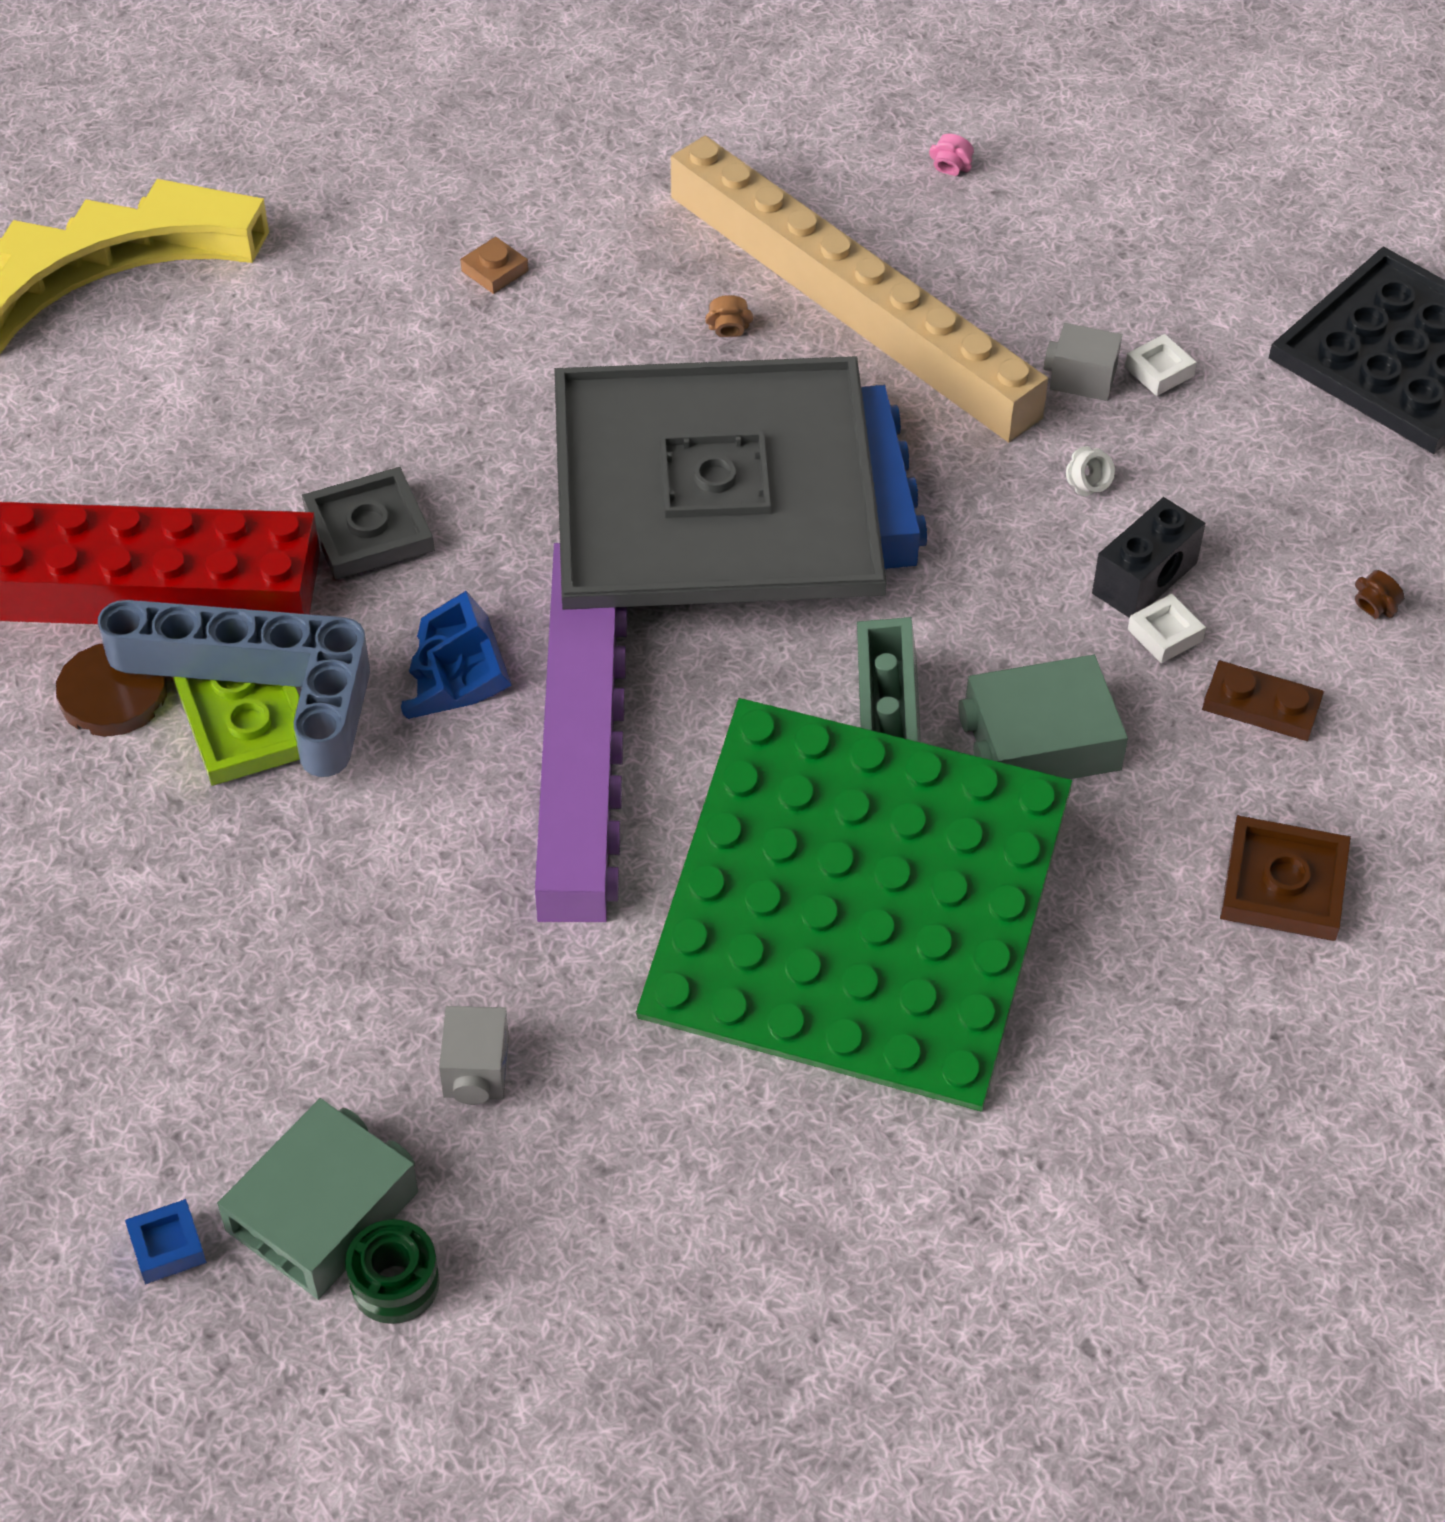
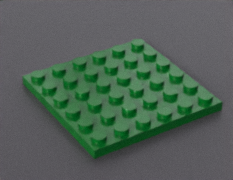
[636,698,1072,1112]

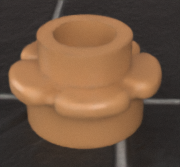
[705,295,753,337]

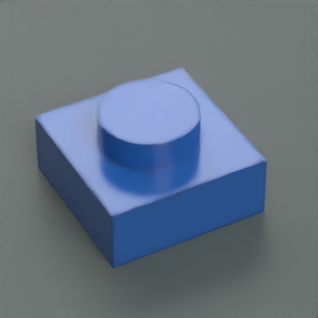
[125,1199,207,1284]

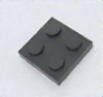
[302,467,435,580]

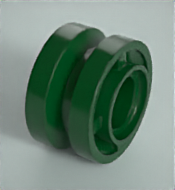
[345,1219,440,1324]

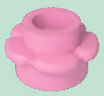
[929,134,974,176]

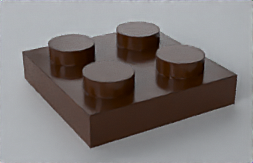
[1220,815,1351,941]

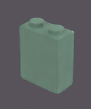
[958,654,1128,779]
[217,1098,418,1300]

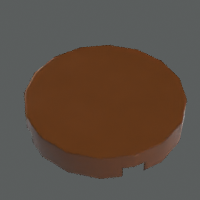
[56,643,167,737]

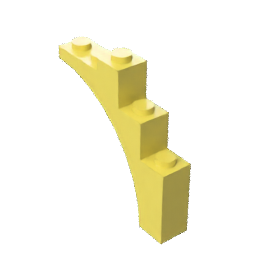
[0,179,269,354]

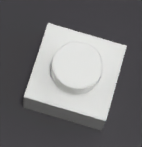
[1125,334,1197,396]
[1128,594,1206,664]

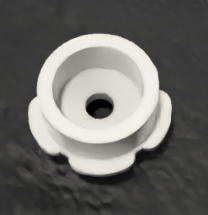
[1066,446,1115,497]

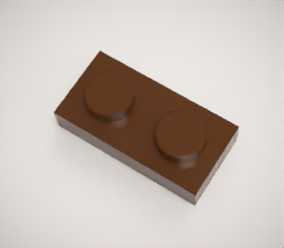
[1202,660,1324,742]

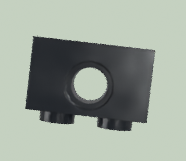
[1092,496,1206,618]

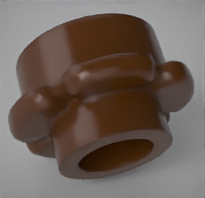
[1355,570,1405,619]

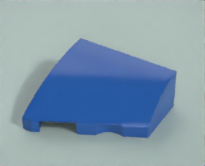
[401,591,512,719]

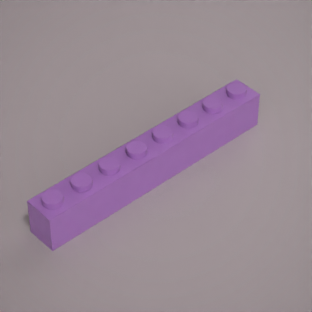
[535,543,627,922]

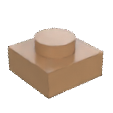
[460,236,529,294]

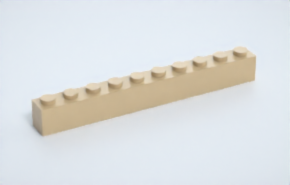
[671,135,1048,443]

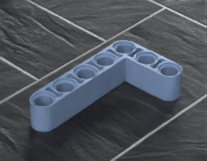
[98,600,370,777]

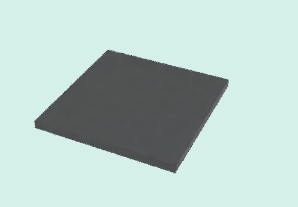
[554,356,887,610]

